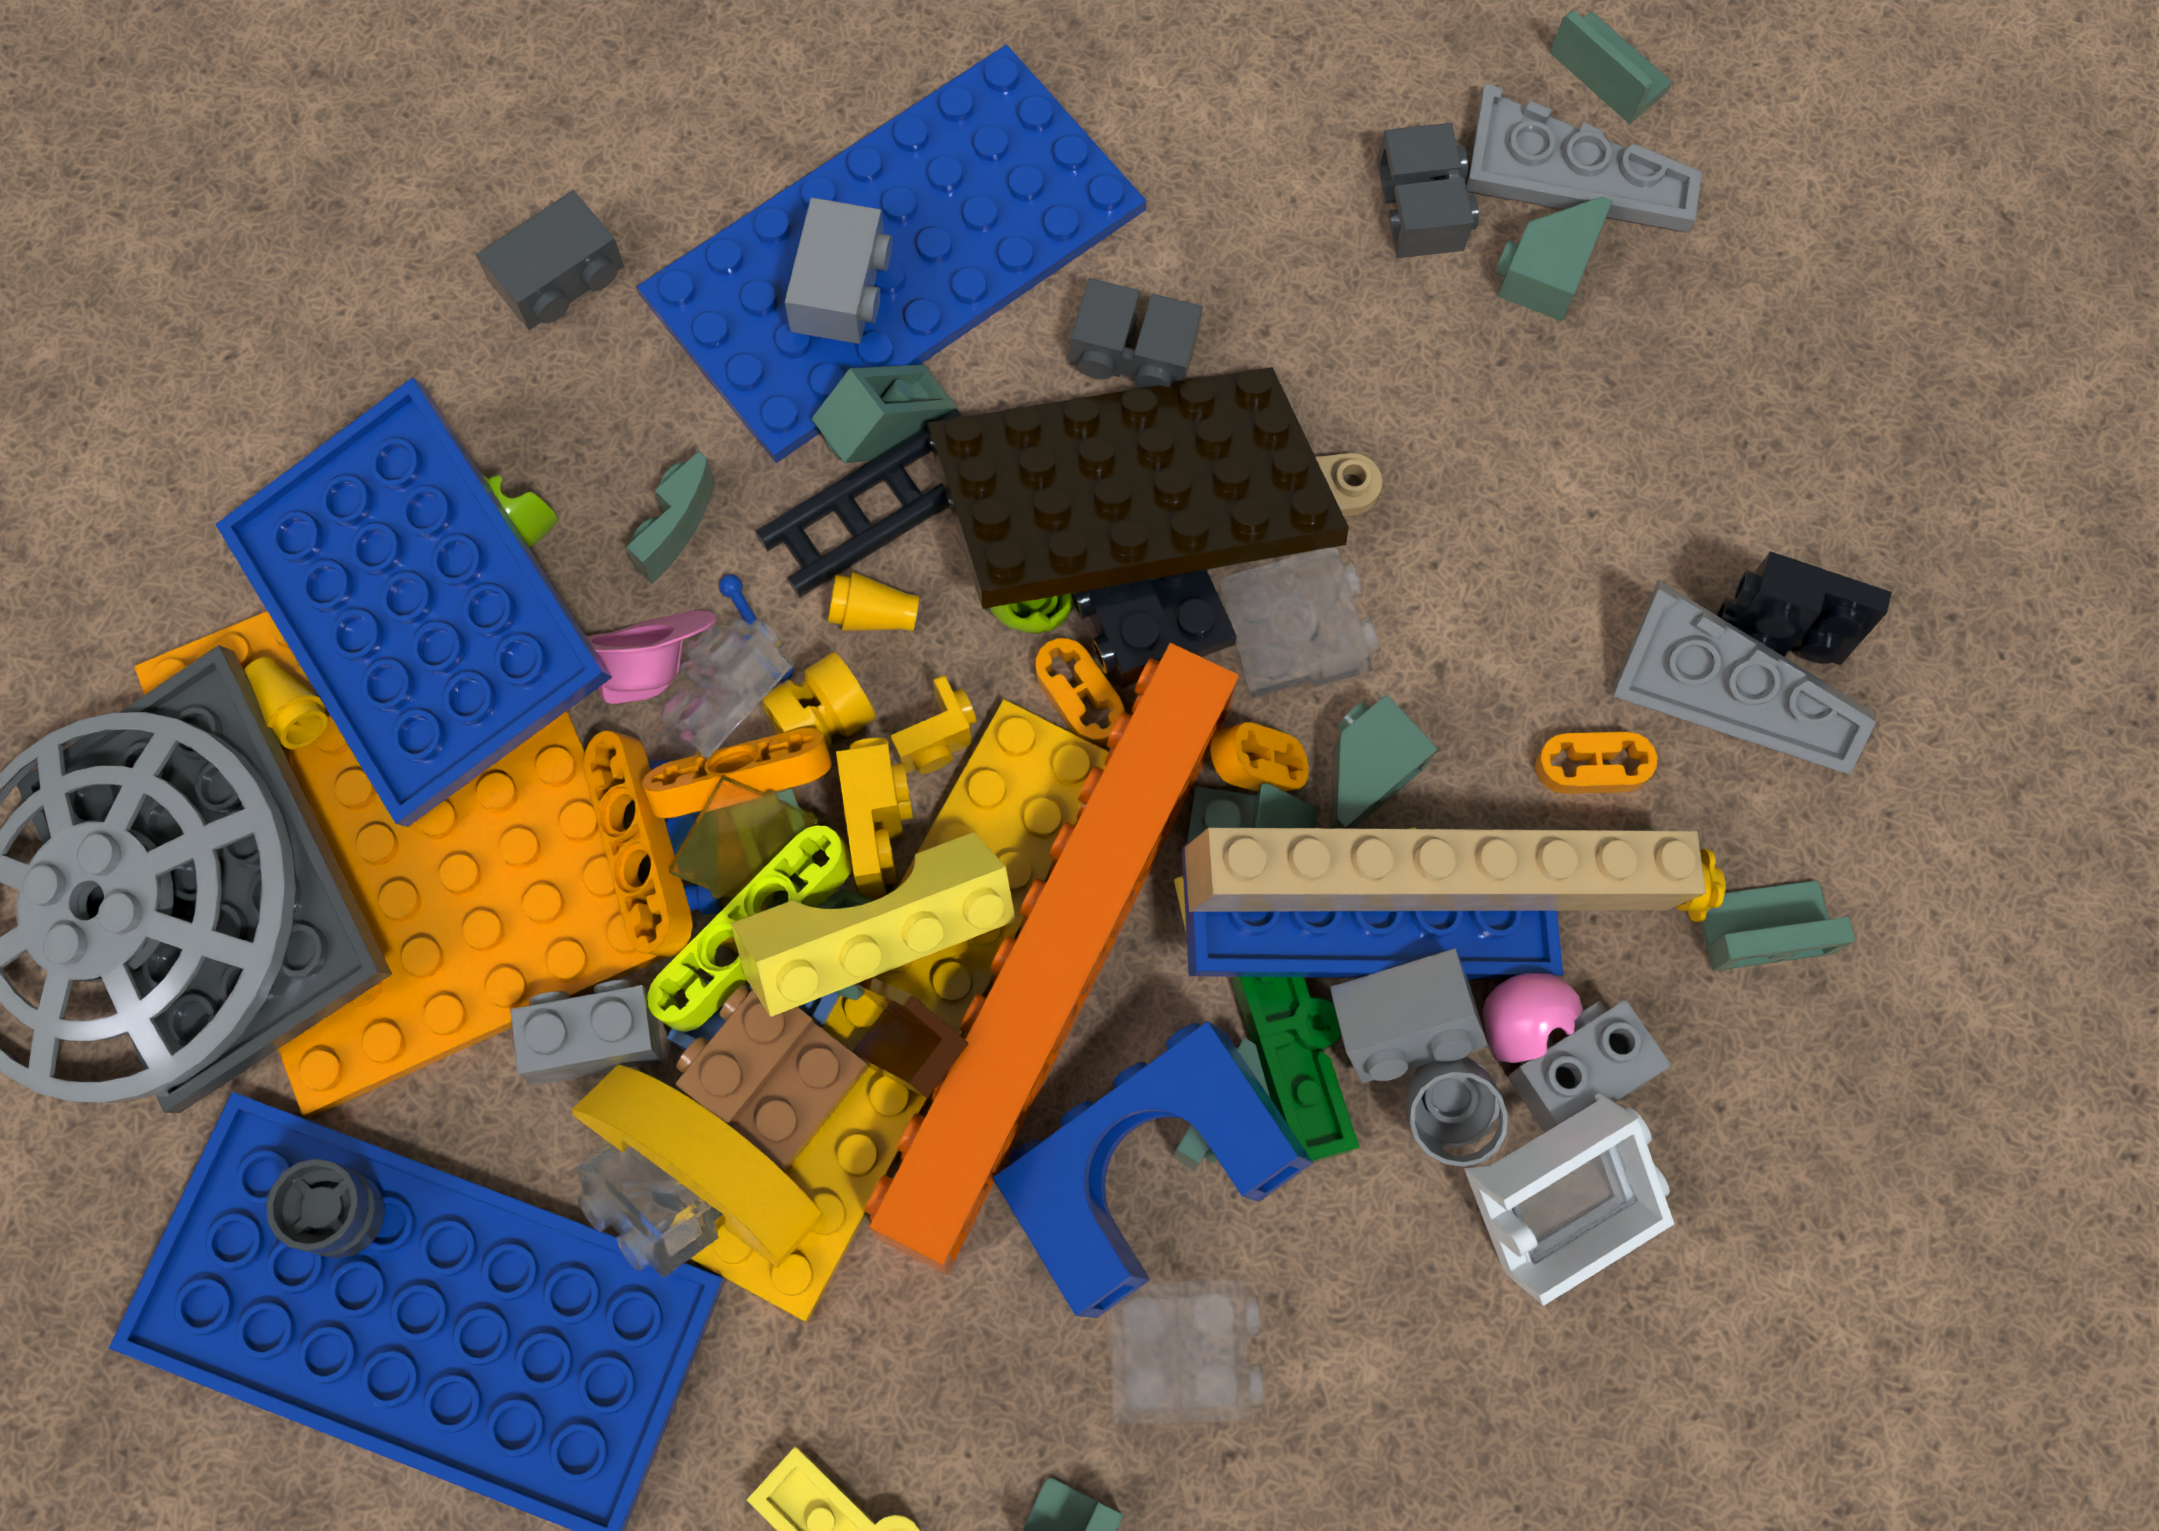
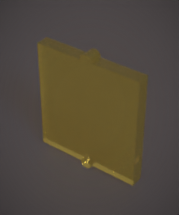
[668,775,818,911]

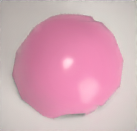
[1481,973,1583,1063]

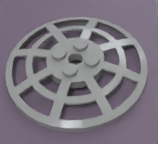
[0,712,296,1103]

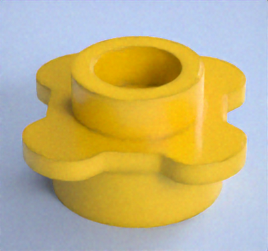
[1676,849,1726,922]

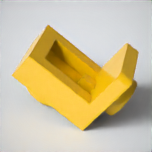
[890,675,977,774]

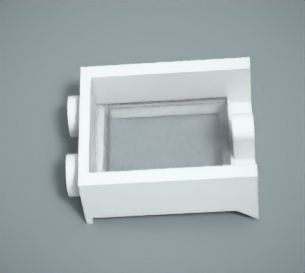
[1464,1093,1674,1306]

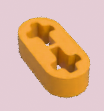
[1036,638,1124,747]
[1210,722,1309,792]
[1535,732,1658,794]

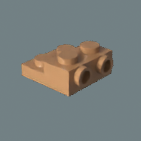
[675,985,868,1173]

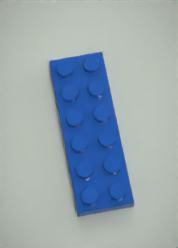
[1182,841,1563,979]

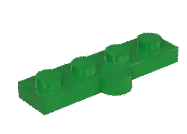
[1231,977,1360,1163]

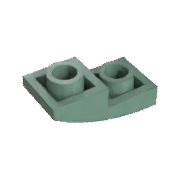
[626,451,715,584]

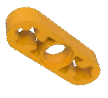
[642,728,832,818]

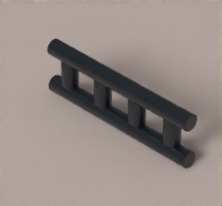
[755,409,962,598]

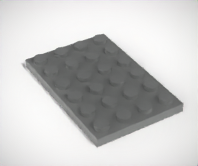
[17,645,392,1113]

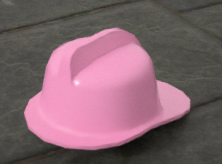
[586,610,717,704]

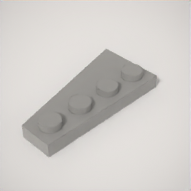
[1466,82,1702,233]
[1613,580,1876,775]

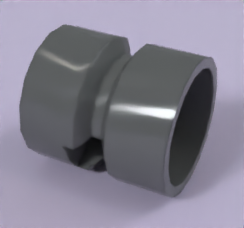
[266,1159,385,1259]

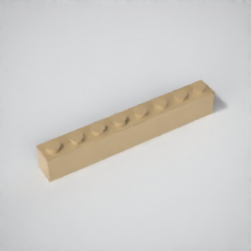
[1185,828,1706,912]

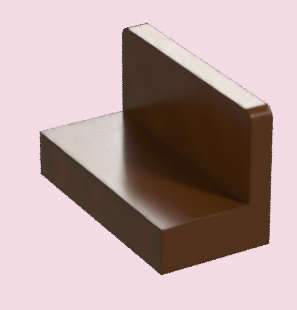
[852,977,969,1099]

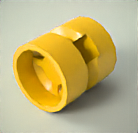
[759,652,876,749]

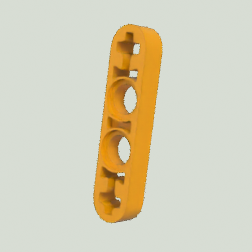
[583,731,693,957]

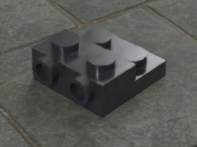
[1717,551,1892,665]
[1070,570,1237,689]

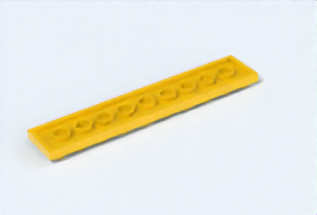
[689,699,1108,1323]

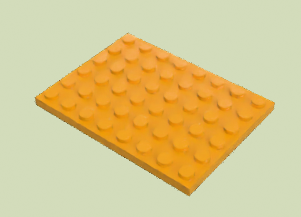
[134,611,667,1119]

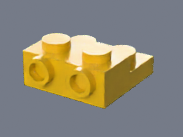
[836,738,913,900]

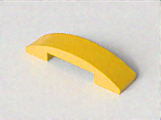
[572,1064,822,1268]

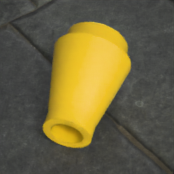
[827,571,919,632]
[244,657,328,749]

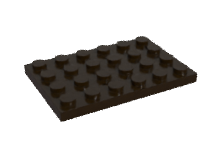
[928,367,1349,609]

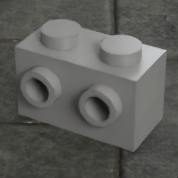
[784,197,893,344]
[1330,948,1488,1084]
[510,980,663,1086]
[1507,1000,1672,1133]

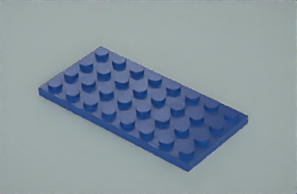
[637,44,1147,463]
[108,1092,726,1531]

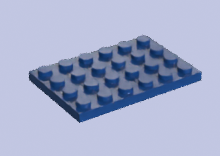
[215,377,612,827]

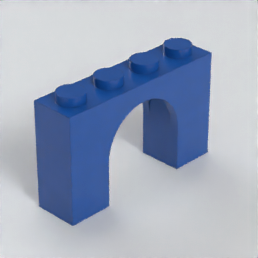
[993,1021,1313,1318]

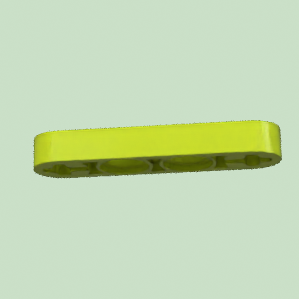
[647,825,853,1032]

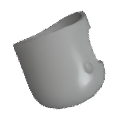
[1405,1057,1508,1167]

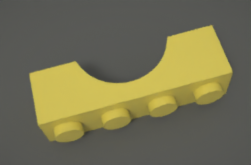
[731,832,1016,1017]

